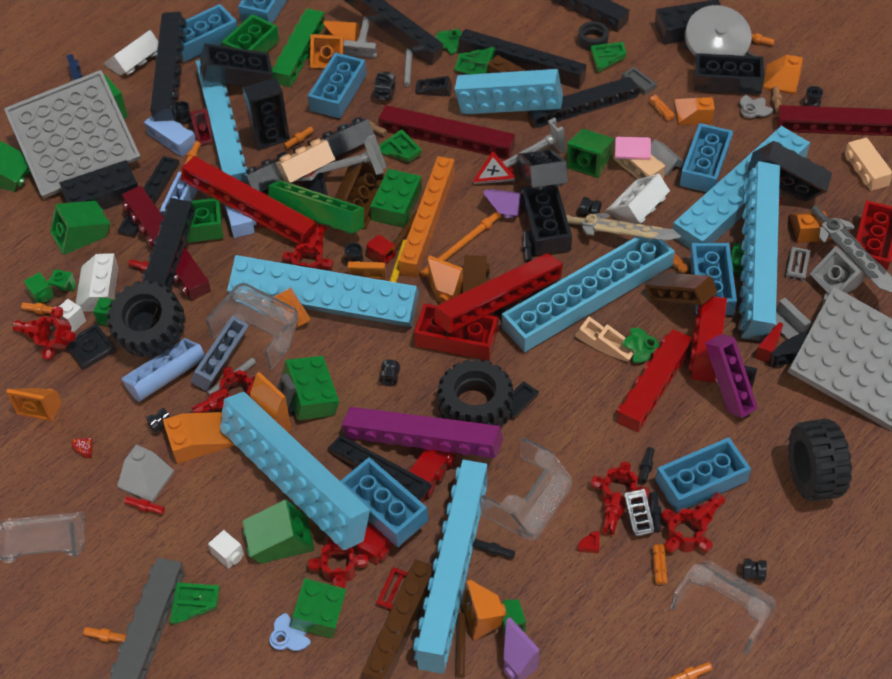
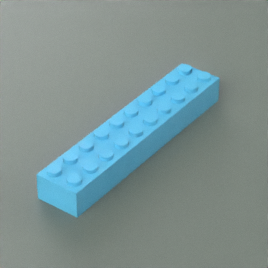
[672,126,810,249]
[738,161,780,342]
[502,236,675,352]
[227,255,420,328]
[220,392,370,550]
[413,460,487,674]

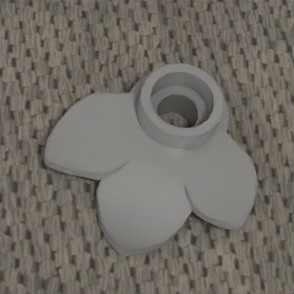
[740,95,773,118]

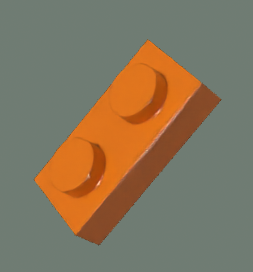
[348,261,386,280]
[273,287,310,329]

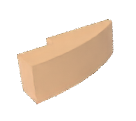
[575,317,634,362]

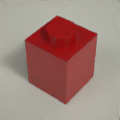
[366,234,396,266]

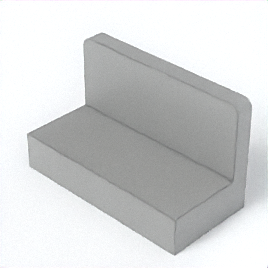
[651,139,685,176]
[773,298,811,340]

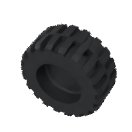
[107,280,186,357]
[437,359,513,428]
[788,418,852,501]

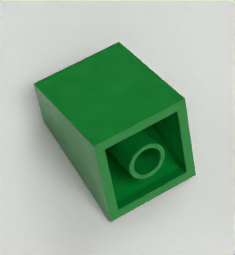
[566,129,615,178]
[0,141,31,192]
[50,201,110,255]
[243,499,315,564]

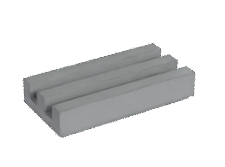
[786,247,811,282]

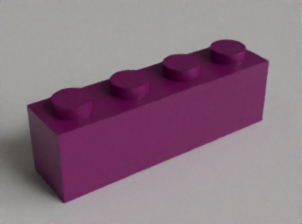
[705,334,758,418]

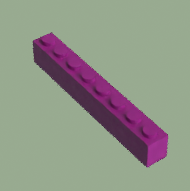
[341,407,503,458]

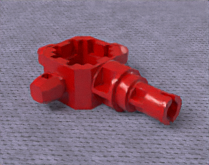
[282,223,334,270]
[12,306,76,360]
[191,367,256,413]
[590,461,649,536]
[661,492,726,553]
[308,536,369,589]

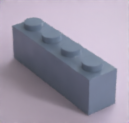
[191,315,249,391]

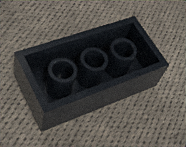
[654,0,721,45]
[200,43,273,87]
[694,53,764,95]
[243,78,290,151]
[747,141,832,202]
[517,149,568,190]
[59,160,138,210]
[521,185,572,255]

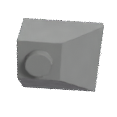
[810,246,867,294]
[117,445,174,503]

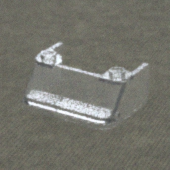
[206,283,299,370]
[481,437,572,540]
[0,512,86,563]
[671,560,777,655]

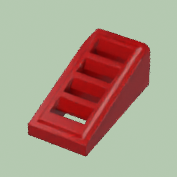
[755,322,783,363]

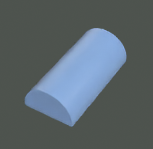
[121,338,205,402]

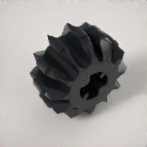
[374,71,396,101]

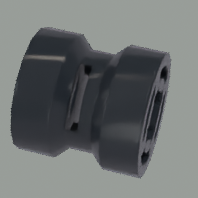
[803,86,824,107]
[175,101,192,125]
[579,197,602,215]
[344,242,364,266]
[379,359,401,387]
[146,408,170,434]
[742,558,767,582]

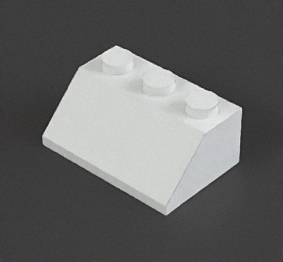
[103,30,158,76]
[605,174,670,224]
[76,253,119,312]

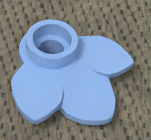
[270,613,311,651]

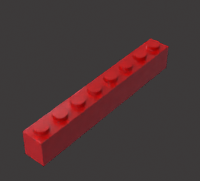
[181,156,315,245]
[434,253,563,333]
[355,449,459,566]

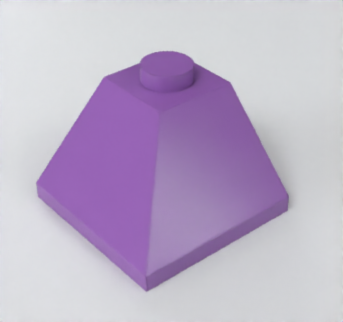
[484,189,521,218]
[503,617,540,679]

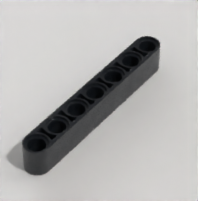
[528,77,640,127]

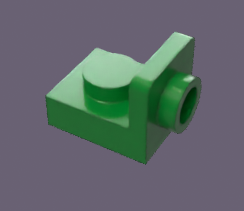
[48,269,77,292]

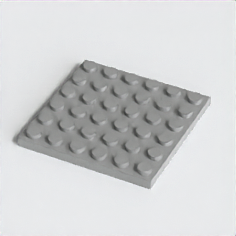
[4,70,141,199]
[788,287,892,431]

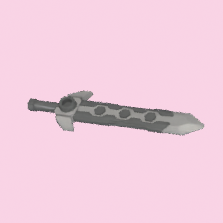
[810,205,892,292]

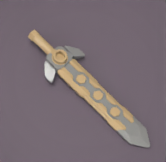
[566,213,681,241]

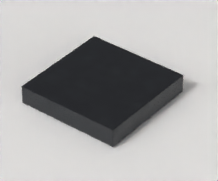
[66,324,116,370]

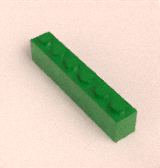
[272,8,326,88]
[269,180,364,234]

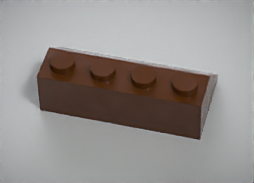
[335,162,385,230]

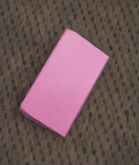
[615,137,651,159]

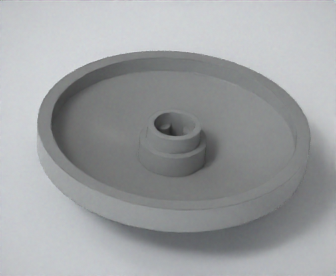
[685,5,751,57]

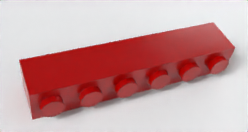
[616,329,693,433]

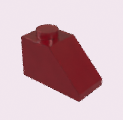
[190,108,215,145]

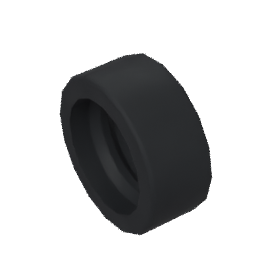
[578,21,609,51]

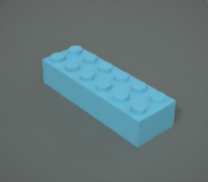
[454,69,563,114]

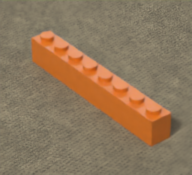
[399,156,455,278]

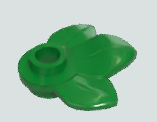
[435,29,462,55]
[621,328,659,363]

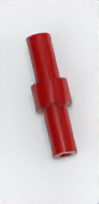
[128,259,149,272]
[124,496,165,515]

